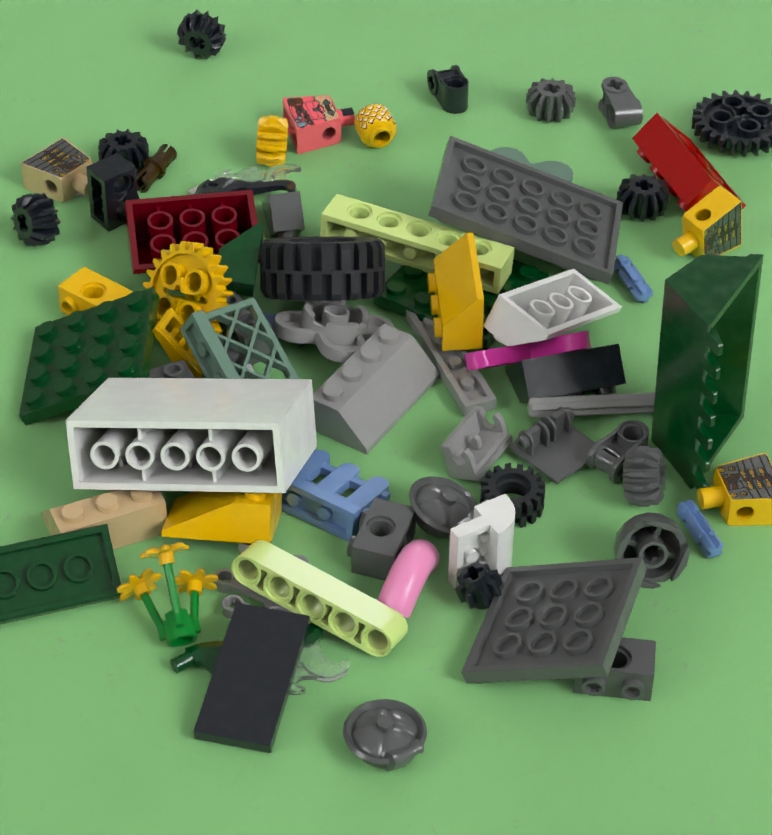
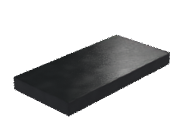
[193,603,311,753]

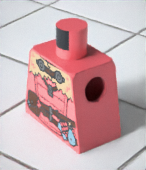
[282,95,355,154]

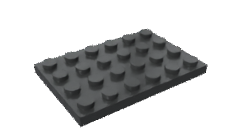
[428,136,623,284]

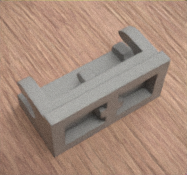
[441,406,513,481]

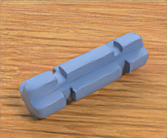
[614,254,653,303]
[677,499,723,559]

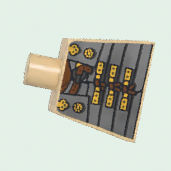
[21,137,92,202]

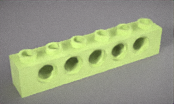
[320,194,515,294]

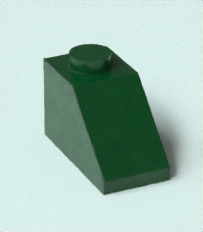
[218,224,264,297]

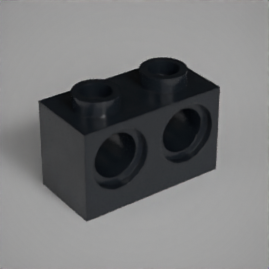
[86,153,140,232]

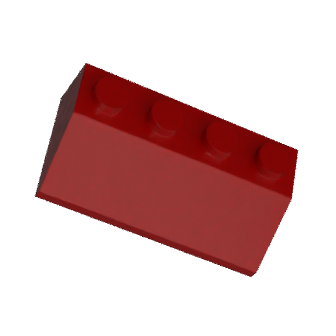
[632,113,746,212]

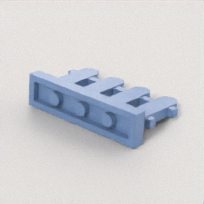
[282,450,391,542]

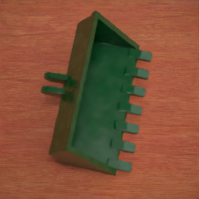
[651,254,764,490]

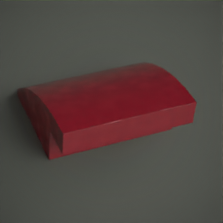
[125,190,260,274]

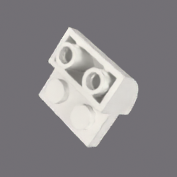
[448,494,515,589]

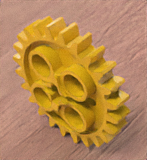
[143,241,234,349]

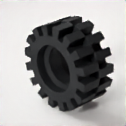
[480,463,545,528]

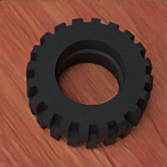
[260,236,385,301]

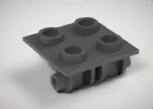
[507,407,595,484]

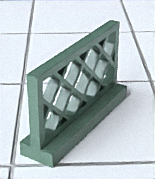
[180,297,299,379]

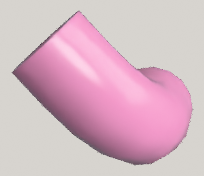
[377,539,440,618]

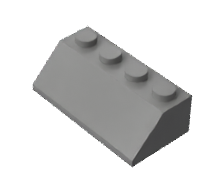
[313,324,440,455]

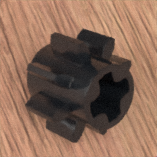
[455,563,503,609]

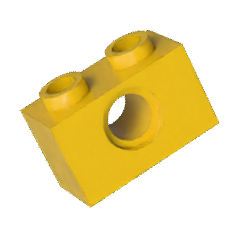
[58,266,133,316]

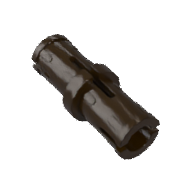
[136,144,177,193]

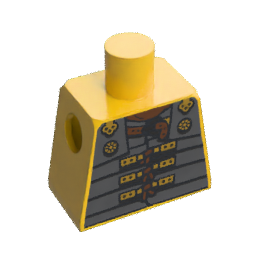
[672,186,742,257]
[697,453,772,526]

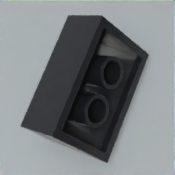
[505,343,626,403]

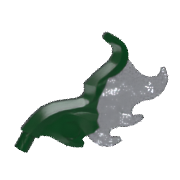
[170,622,350,695]

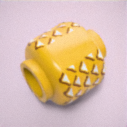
[354,104,397,148]

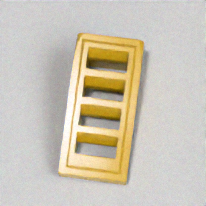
[152,308,204,378]

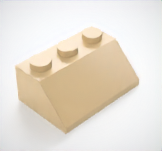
[41,490,167,550]

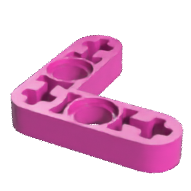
[464,331,591,371]

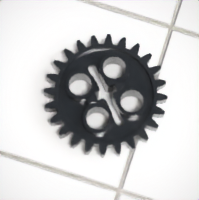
[691,90,772,157]

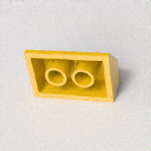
[427,232,484,351]

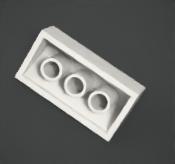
[483,269,622,346]

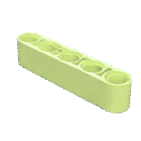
[231,540,408,657]

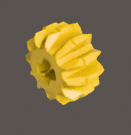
[256,115,288,167]

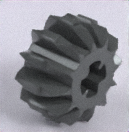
[526,78,576,123]
[622,446,666,507]

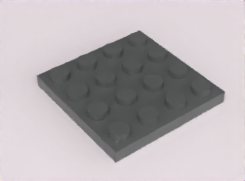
[461,557,647,683]

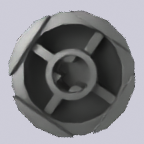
[613,512,690,589]

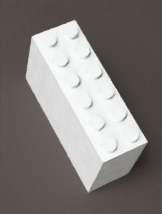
[65,378,317,493]

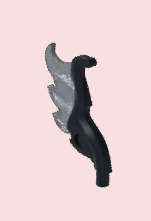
[192,164,301,195]

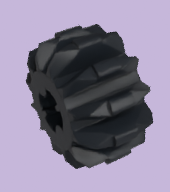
[177,10,226,60]
[98,129,149,172]
[616,173,670,222]
[11,193,61,247]

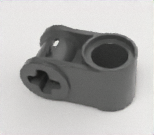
[598,77,643,128]
[586,420,649,484]

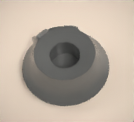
[409,476,478,541]
[343,699,427,772]

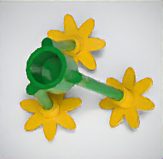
[117,542,218,647]

